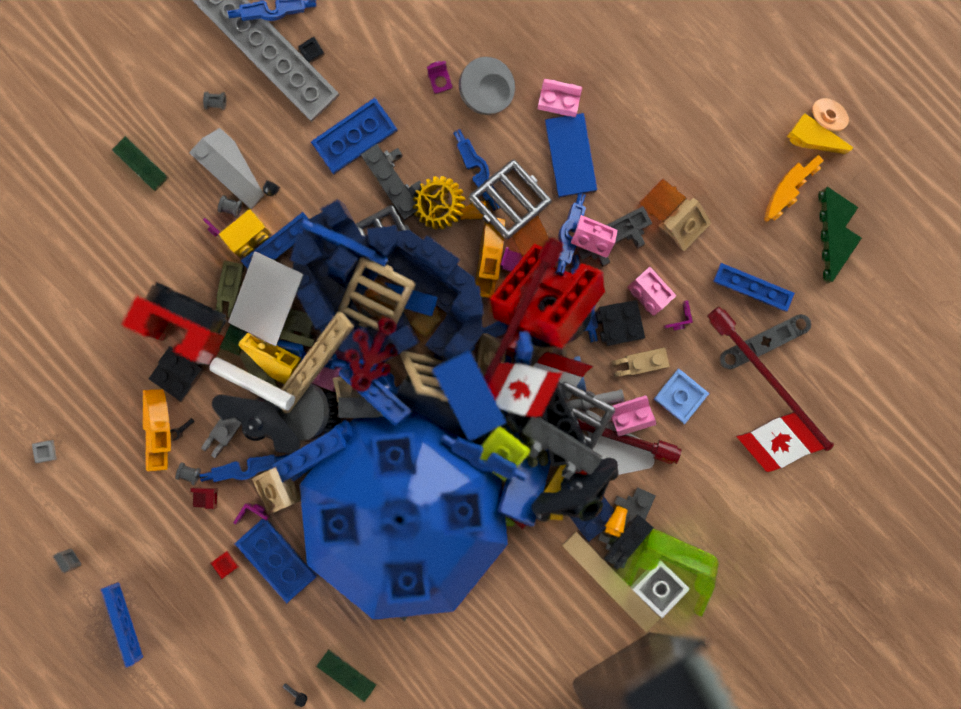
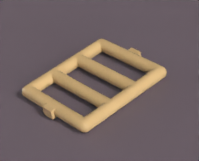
[338,257,415,336]
[400,351,448,401]

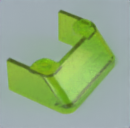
[624,529,719,617]

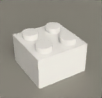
[630,558,690,618]

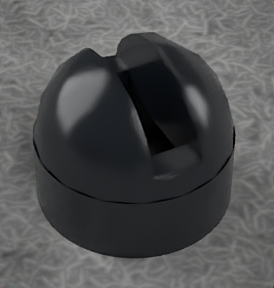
[263,180,281,196]

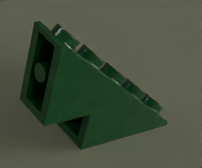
[818,186,862,284]

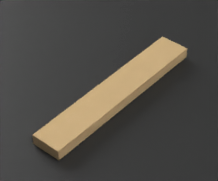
[280,312,354,413]
[562,532,660,632]

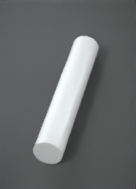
[209,357,295,410]

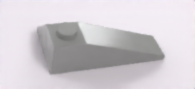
[189,128,264,209]

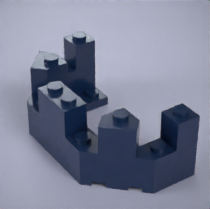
[290,199,421,362]
[328,225,484,362]

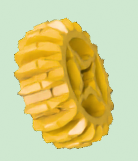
[413,176,466,230]

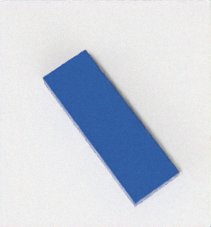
[380,282,438,316]

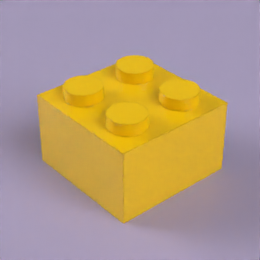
[218,209,271,258]

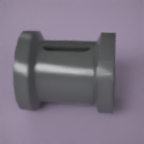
[203,92,226,110]
[217,195,243,218]
[175,462,201,485]

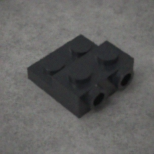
[595,300,645,347]
[149,346,205,402]

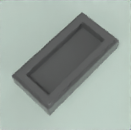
[53,549,82,573]

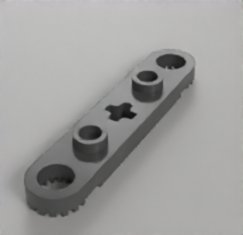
[720,314,812,369]

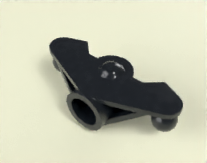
[212,395,300,454]
[532,458,619,522]

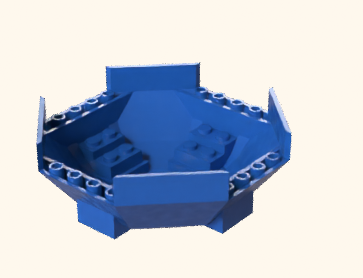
[299,412,508,620]

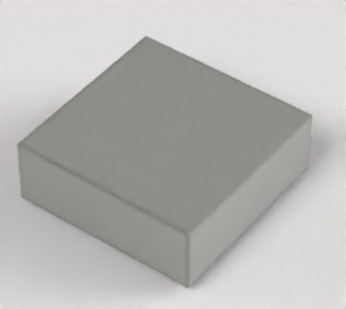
[32,440,57,463]

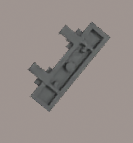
[361,144,422,221]
[575,206,652,267]
[522,416,602,479]
[598,487,656,569]

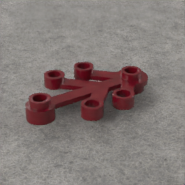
[345,317,398,392]

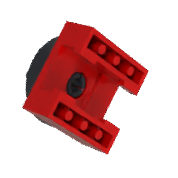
[490,243,605,349]
[121,282,227,365]

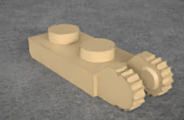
[611,348,670,377]

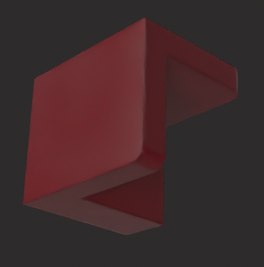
[190,487,218,509]

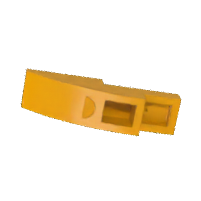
[764,155,824,222]
[475,217,505,298]
[143,389,171,471]

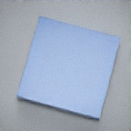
[653,368,710,424]

